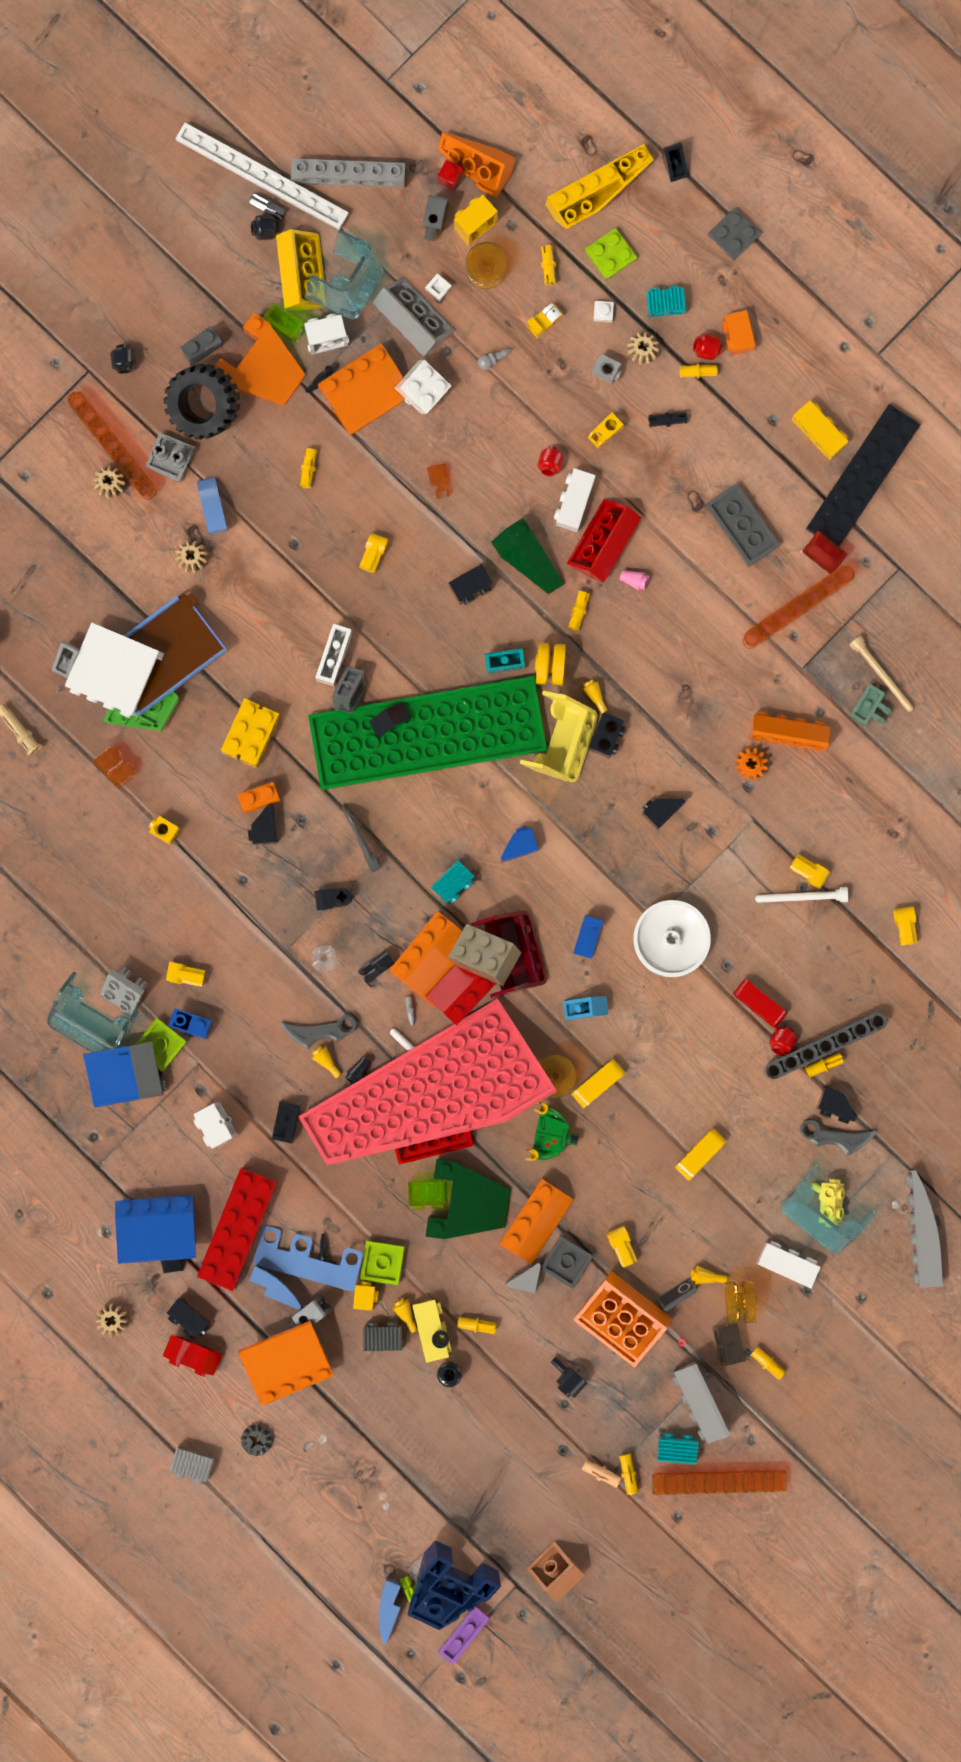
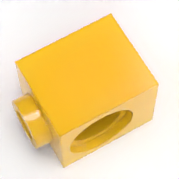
[149,816,181,846]

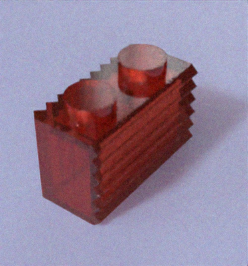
[801,531,848,575]

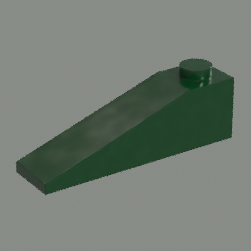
[491,518,564,595]

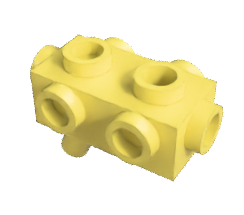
[811,1179,845,1227]

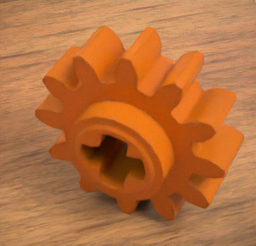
[734,748,768,782]

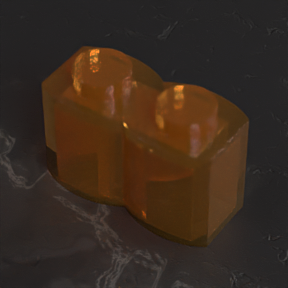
[92,745,136,790]

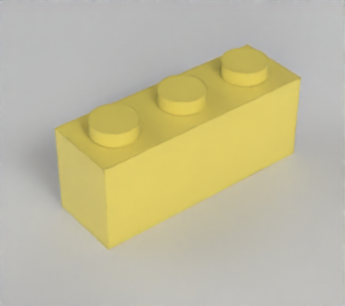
[412,1299,452,1363]

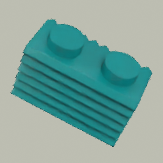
[646,286,687,318]
[485,648,525,675]
[431,860,474,904]
[657,1433,699,1465]

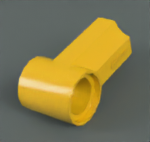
[359,532,389,573]
[789,854,830,889]
[893,906,918,946]
[165,962,206,987]
[606,1226,638,1268]

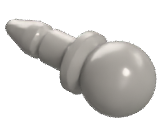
[477,349,511,370]

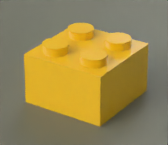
[454,195,498,246]

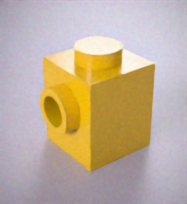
[353,1281,379,1311]

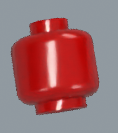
[693,333,722,360]
[537,447,564,477]
[769,1026,797,1056]

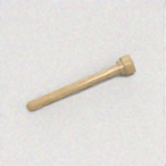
[849,635,913,712]

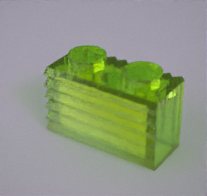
[263,303,305,342]
[408,1181,447,1210]

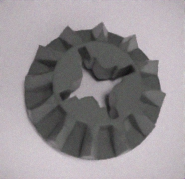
[241,1424,272,1456]

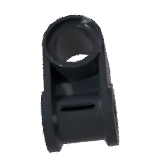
[314,888,352,911]

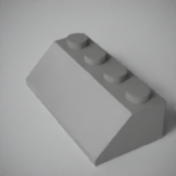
[372,277,455,356]
[672,1361,730,1444]

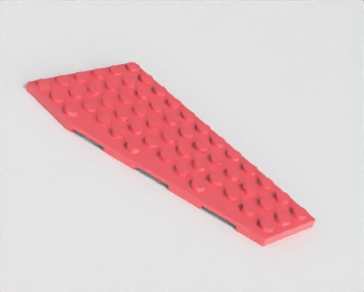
[298,998,557,1165]

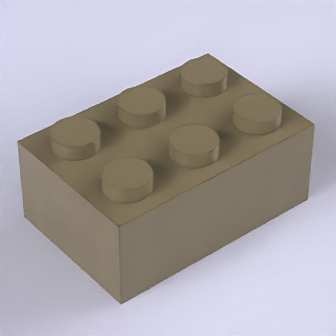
[448,924,521,986]

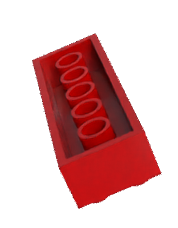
[197,1168,278,1291]

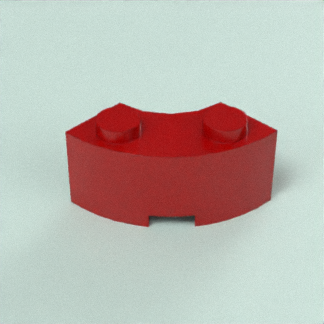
[163,1334,222,1377]

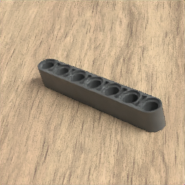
[764,1013,887,1080]

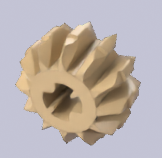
[627,332,659,365]
[93,466,126,498]
[175,540,207,573]
[95,1304,128,1337]

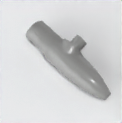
[405,996,415,1026]

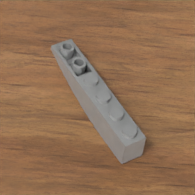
[907,1170,943,1288]

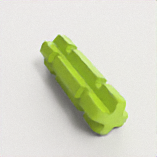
[400,1576,414,1603]

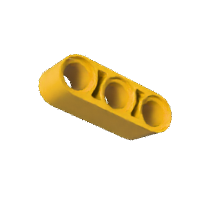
[571,1058,626,1109]
[675,1127,727,1181]

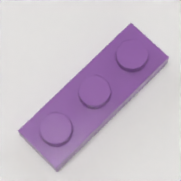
[438,1606,490,1665]

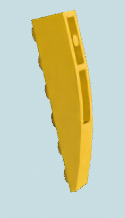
[545,144,654,230]

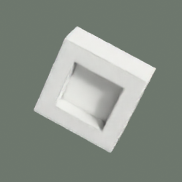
[425,274,452,302]
[593,301,614,322]

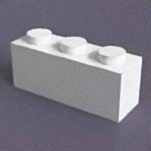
[554,468,596,533]
[315,624,352,687]
[756,1241,820,1288]

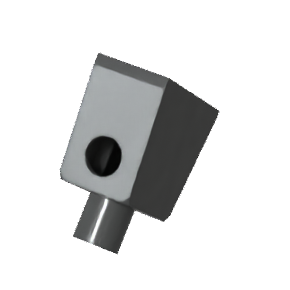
[422,194,449,242]
[287,1294,333,1329]

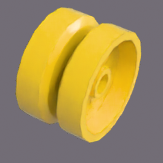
[535,642,566,686]

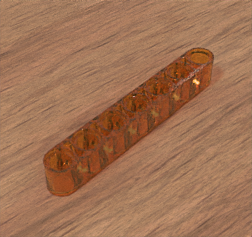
[68,391,156,500]
[742,565,855,649]
[652,1470,787,1495]

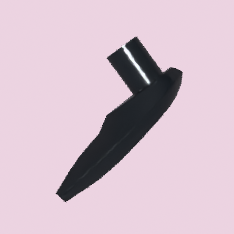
[305,365,332,393]
[319,1233,336,1265]

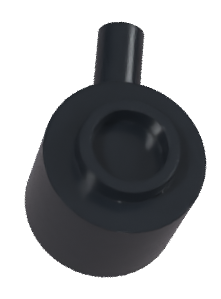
[551,1357,588,1398]

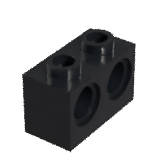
[588,713,626,758]

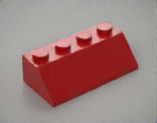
[566,499,641,583]
[425,965,496,1026]
[395,1131,474,1165]

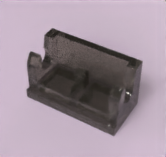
[712,1323,746,1366]

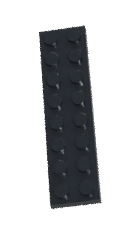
[805,404,921,550]

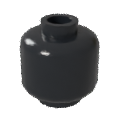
[251,215,279,240]
[110,344,136,374]
[437,1361,462,1387]

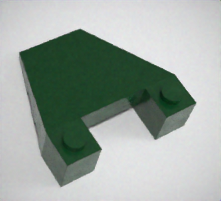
[425,1159,510,1239]

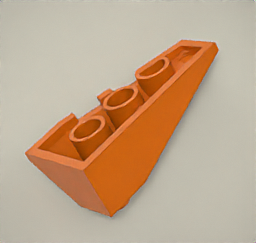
[438,132,516,198]

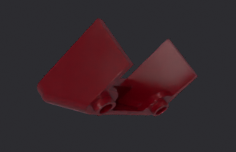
[471,911,547,998]

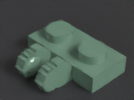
[849,684,892,726]

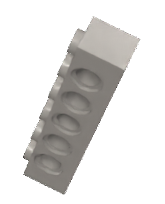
[291,159,405,188]

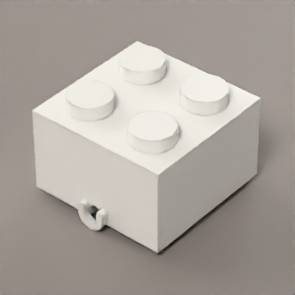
[304,314,350,355]
[395,360,451,414]
[193,1102,238,1149]

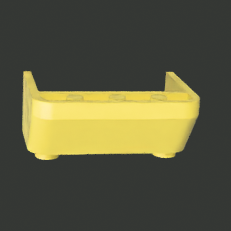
[520,691,597,782]

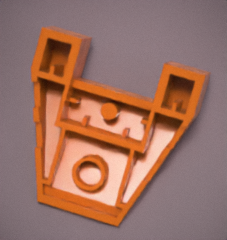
[214,312,306,406]

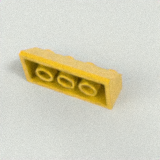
[276,229,328,311]

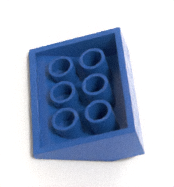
[115,1195,196,1264]

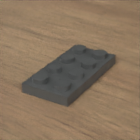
[705,483,780,567]

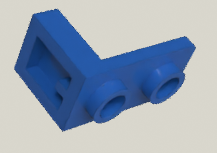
[573,915,603,959]

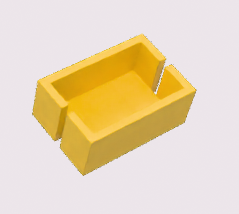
[221,698,280,768]

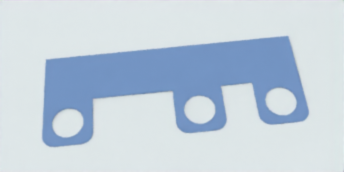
[253,1226,363,1292]

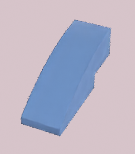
[197,477,228,535]
[249,1265,302,1310]
[379,1578,401,1644]

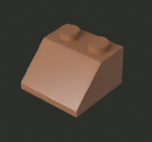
[526,1541,585,1602]

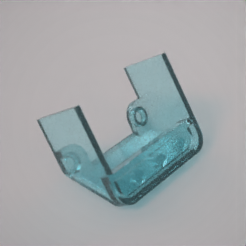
[305,230,384,319]
[47,972,139,1052]
[780,1163,876,1254]

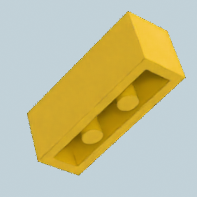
[791,400,849,460]

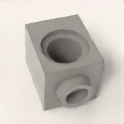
[591,354,622,385]

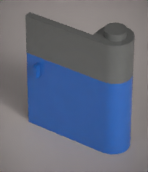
[83,1041,167,1108]

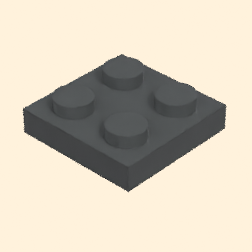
[708,207,761,261]
[540,1236,593,1289]

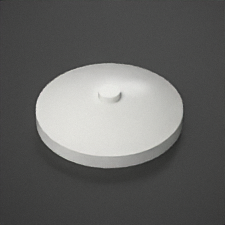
[633,900,711,977]

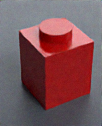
[437,160,463,191]

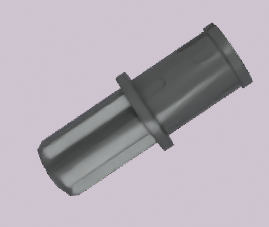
[249,193,286,221]

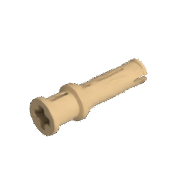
[0,703,42,757]

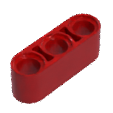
[732,979,788,1029]

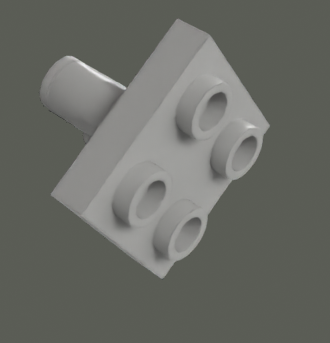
[145,433,195,483]
[100,967,147,1015]

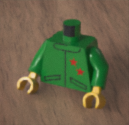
[525,1102,579,1161]

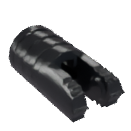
[358,950,395,983]

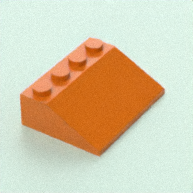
[318,343,405,436]
[389,911,462,1008]
[573,1271,673,1368]
[238,1321,334,1406]

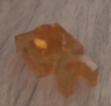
[427,463,450,499]

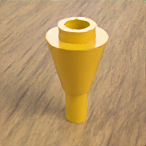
[581,679,608,714]
[312,1045,342,1078]
[690,1266,727,1285]
[392,1298,418,1333]

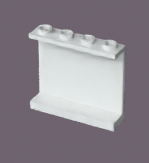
[65,622,164,718]

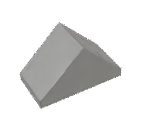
[52,641,80,679]
[506,1262,541,1293]

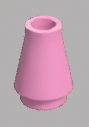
[620,569,649,591]

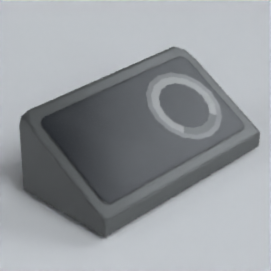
[657,1278,698,1312]

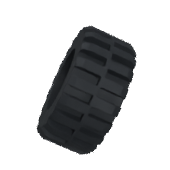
[164,364,240,440]

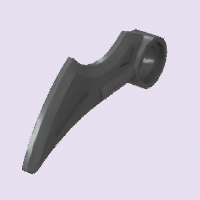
[342,804,381,873]
[280,1015,357,1049]
[800,1120,876,1156]

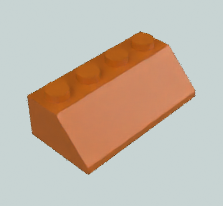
[749,712,830,752]
[499,1178,574,1265]

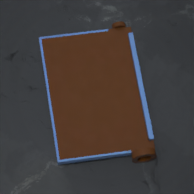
[124,589,228,716]

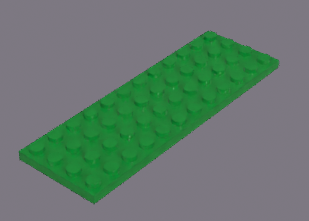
[308,676,547,791]

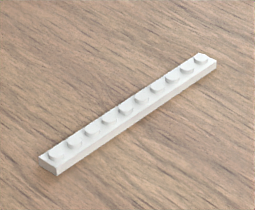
[175,123,349,231]

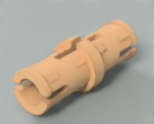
[581,1459,621,1488]

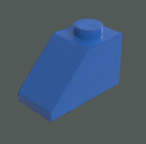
[501,826,539,863]

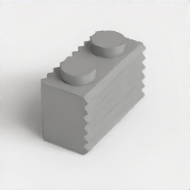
[169,1447,215,1484]

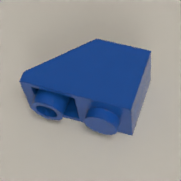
[168,1008,213,1040]

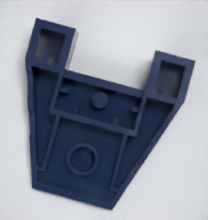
[408,1540,501,1630]

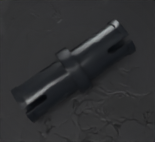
[648,411,687,428]

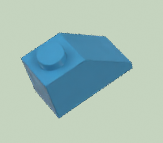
[563,996,609,1020]

